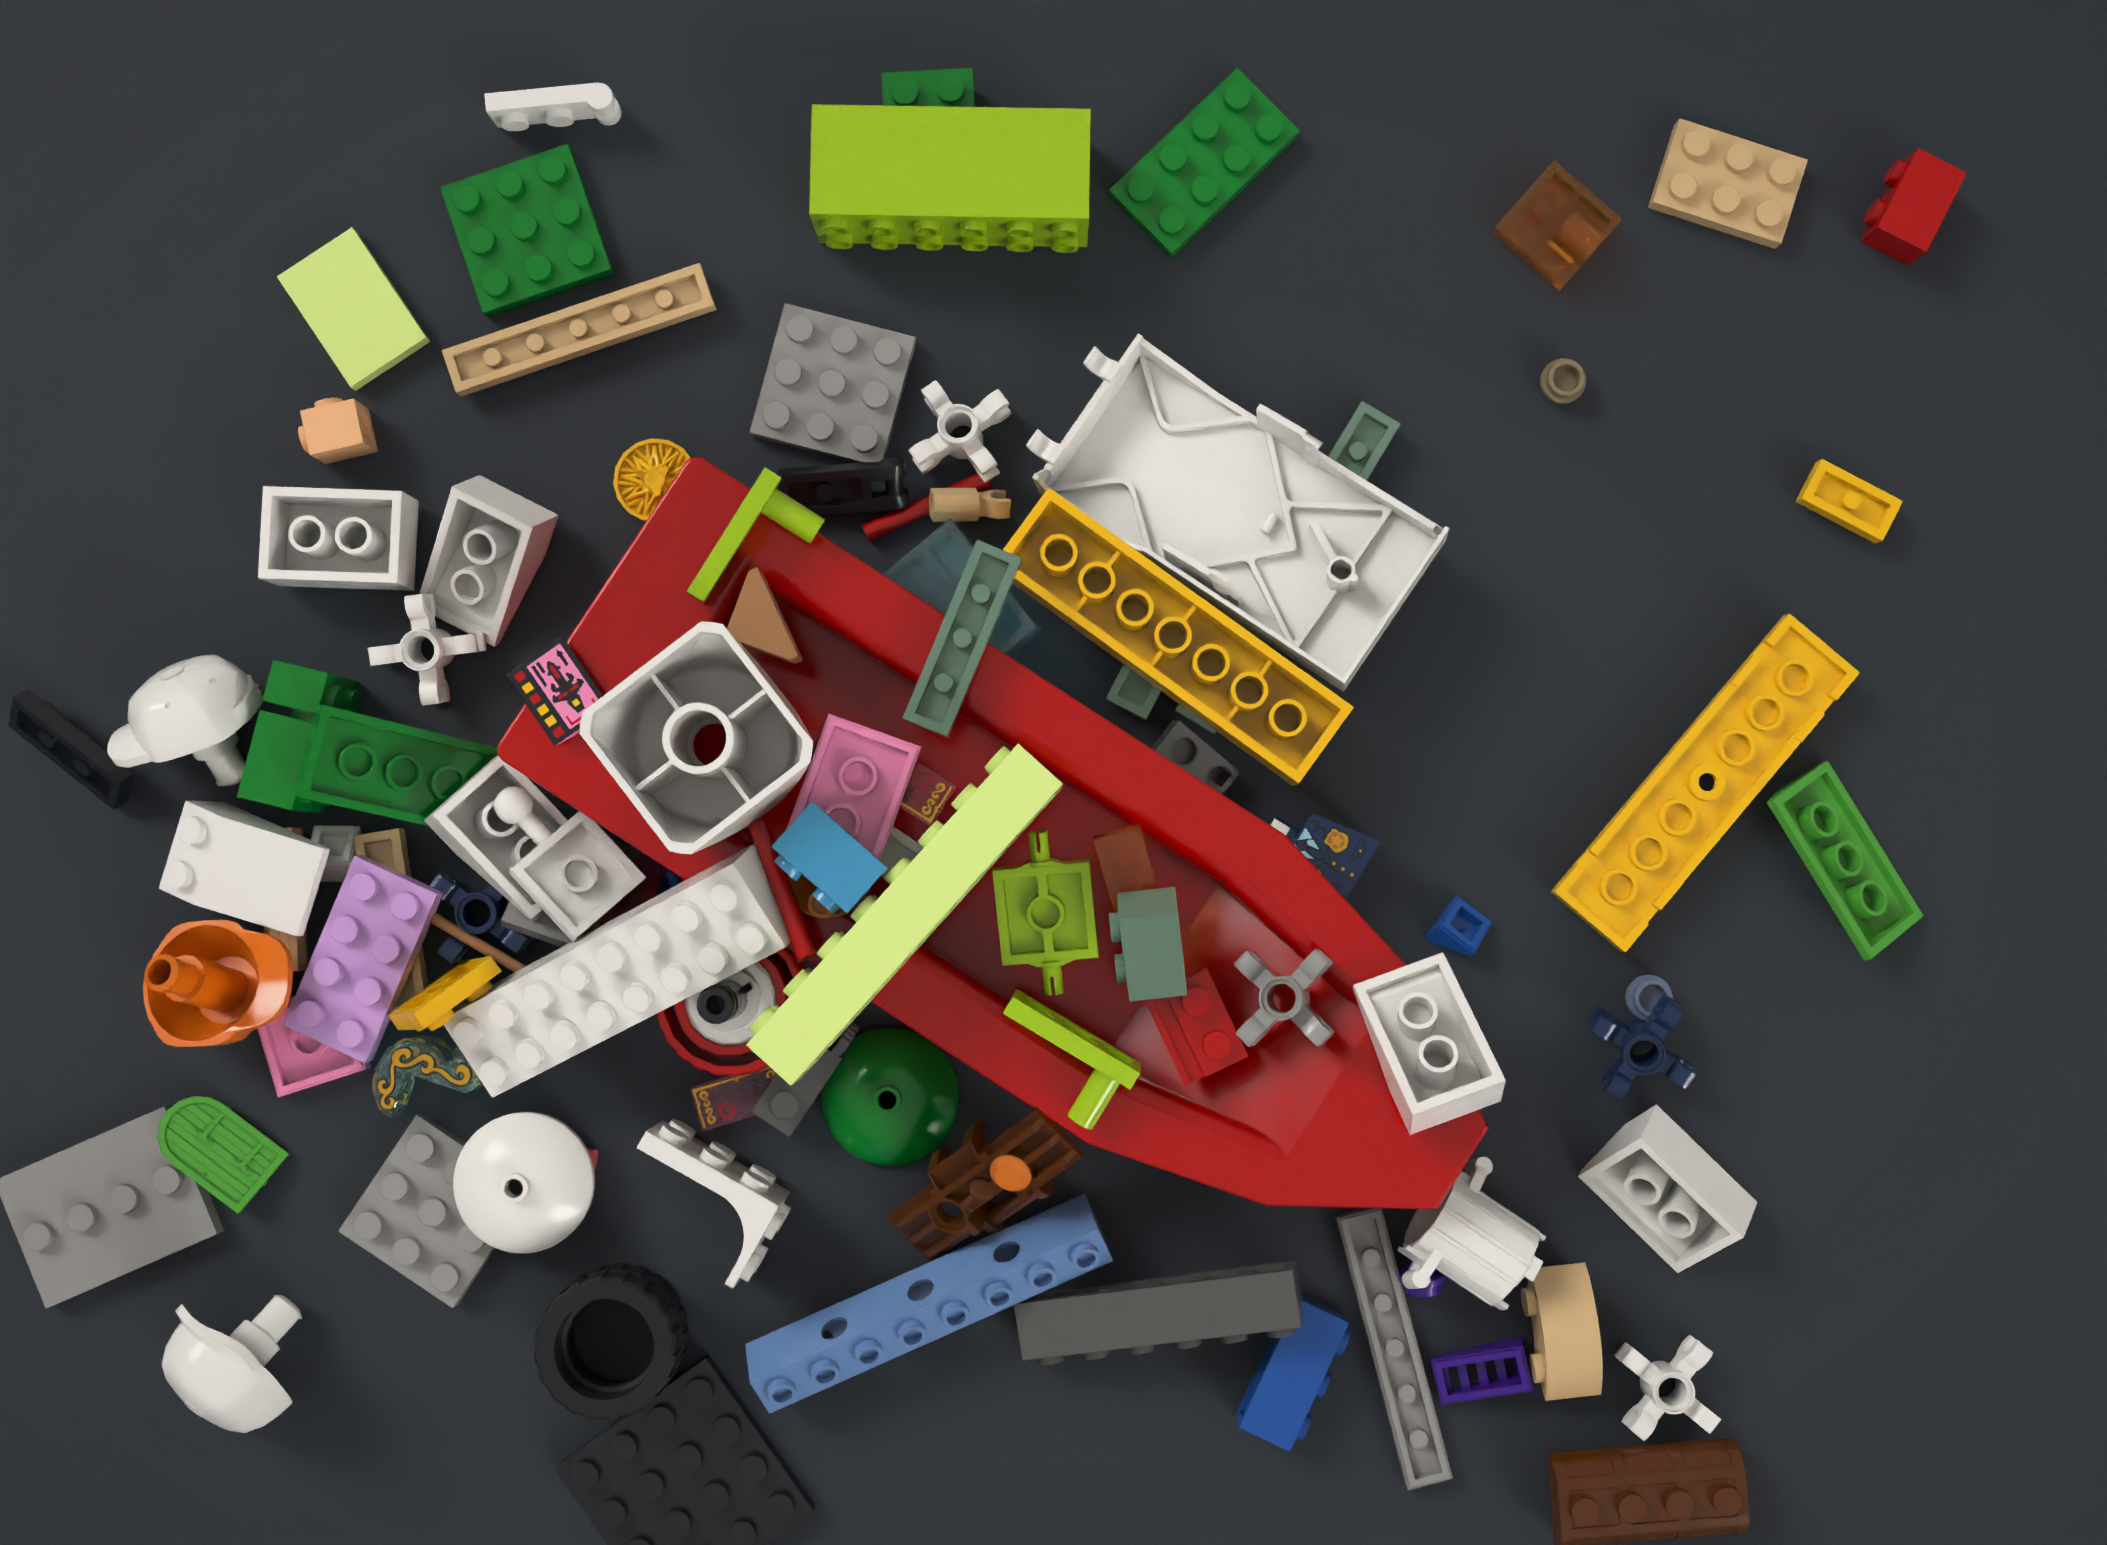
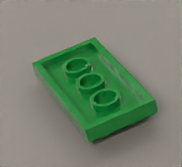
[1108,68,1300,259]
[295,704,498,826]

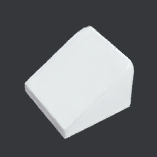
[311,825,361,882]

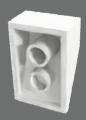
[419,475,559,647]
[424,755,568,919]
[159,801,330,936]
[1353,952,1506,1135]

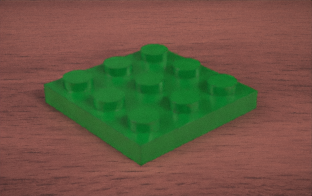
[440,144,615,318]

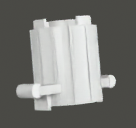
[1397,1157,1546,1311]

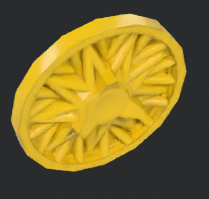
[613,438,691,522]

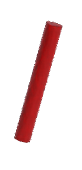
[862,473,992,542]
[748,819,817,962]

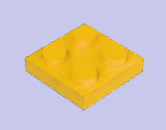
[387,956,502,1032]

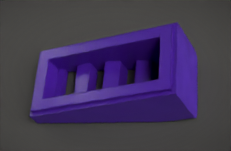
[1431,1336,1534,1405]

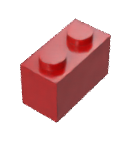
[1860,148,1967,266]

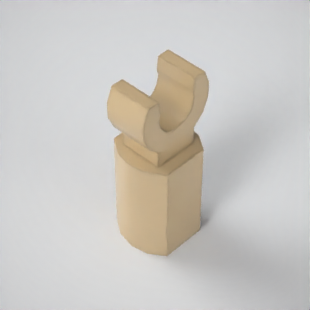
[929,488,1011,522]

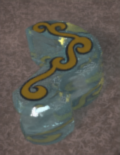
[372,1035,484,1118]

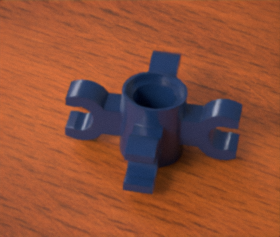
[429,873,534,964]
[1588,994,1697,1101]

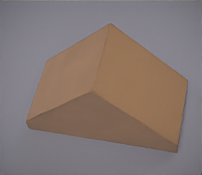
[727,567,803,664]

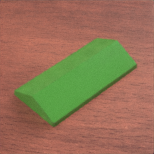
[1767,760,1924,961]

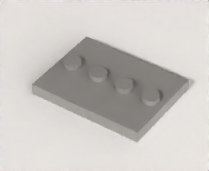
[0,1104,224,1309]

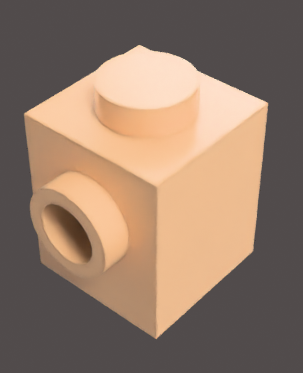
[298,398,378,464]

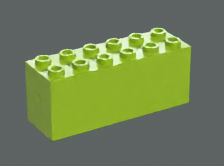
[809,104,1091,253]

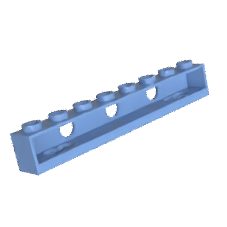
[745,1193,1113,1414]

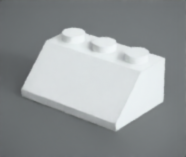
[1578,1104,1757,1273]

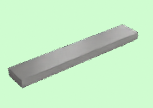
[1335,1208,1453,1490]

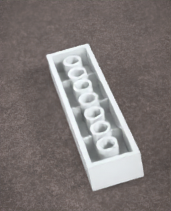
[444,844,791,1098]

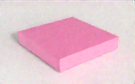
[257,996,371,1097]

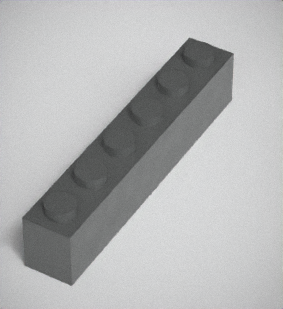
[1014,1260,1304,1365]

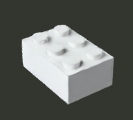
[258,486,419,591]

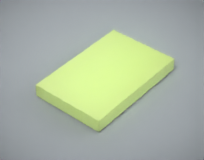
[277,227,431,391]

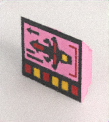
[506,636,603,746]

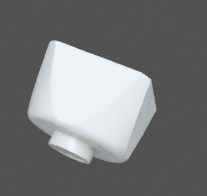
[579,621,813,854]

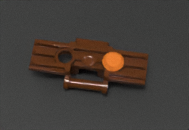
[886,1108,1084,1261]

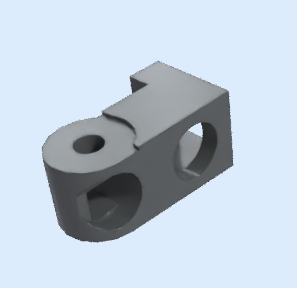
[1151,720,1240,795]

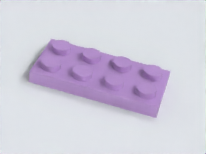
[283,855,444,1063]

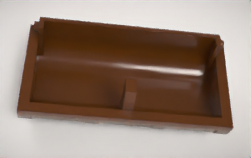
[1547,1438,1749,1545]

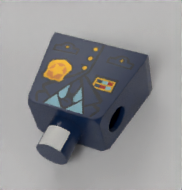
[1269,813,1380,899]

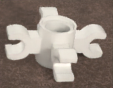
[908,380,1012,483]
[368,593,487,706]
[1614,1334,1721,1441]

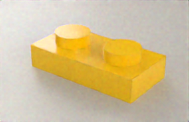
[1795,459,1903,544]

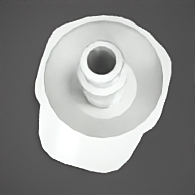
[107,655,263,786]
[161,1295,302,1433]

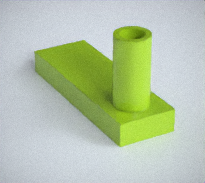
[687,467,825,603]
[1003,989,1142,1130]

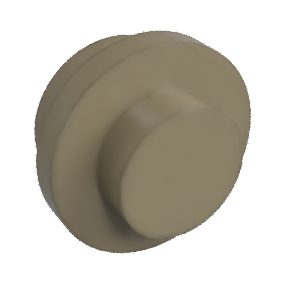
[1540,358,1586,404]

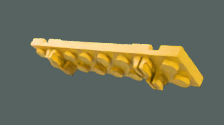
[1551,613,1860,952]

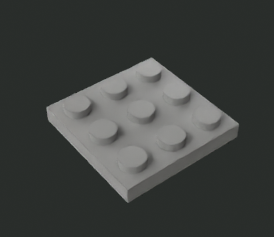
[749,303,917,463]
[338,1113,523,1308]

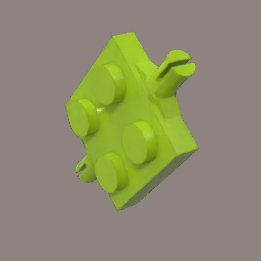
[992,830,1099,996]

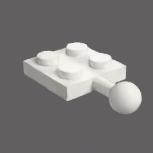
[494,787,646,942]

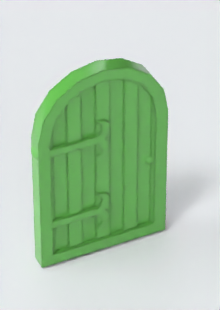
[157,1096,290,1214]

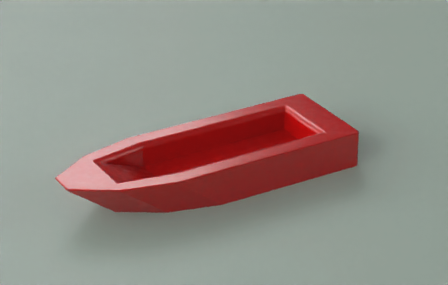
[497,457,1489,1210]

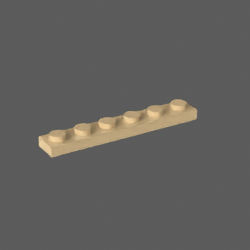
[442,263,717,397]

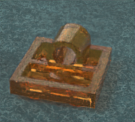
[1492,161,1622,291]

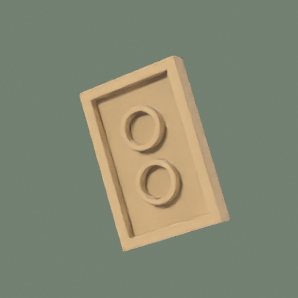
[1648,118,1808,249]

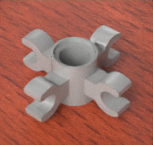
[1234,949,1336,1047]

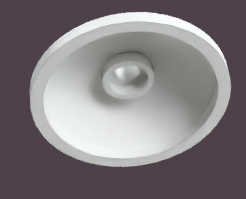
[453,1112,595,1253]

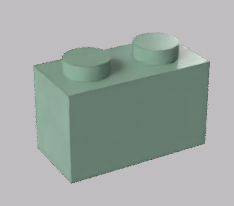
[1109,887,1187,1002]

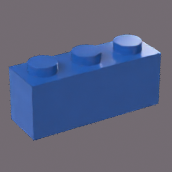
[1235,1294,1351,1452]

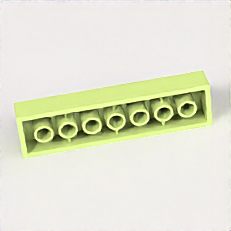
[746,744,1063,1086]

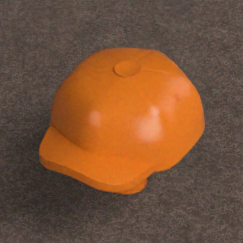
[143,920,293,1047]

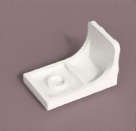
[637,1119,791,1289]

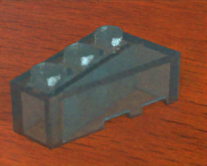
[883,519,1042,656]

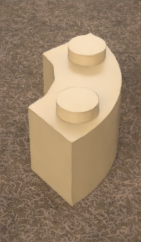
[1521,1262,1603,1401]

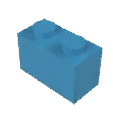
[771,801,888,914]

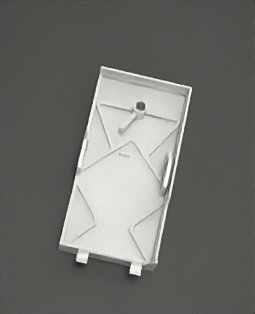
[1026,334,1450,692]

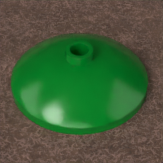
[821,1027,959,1166]

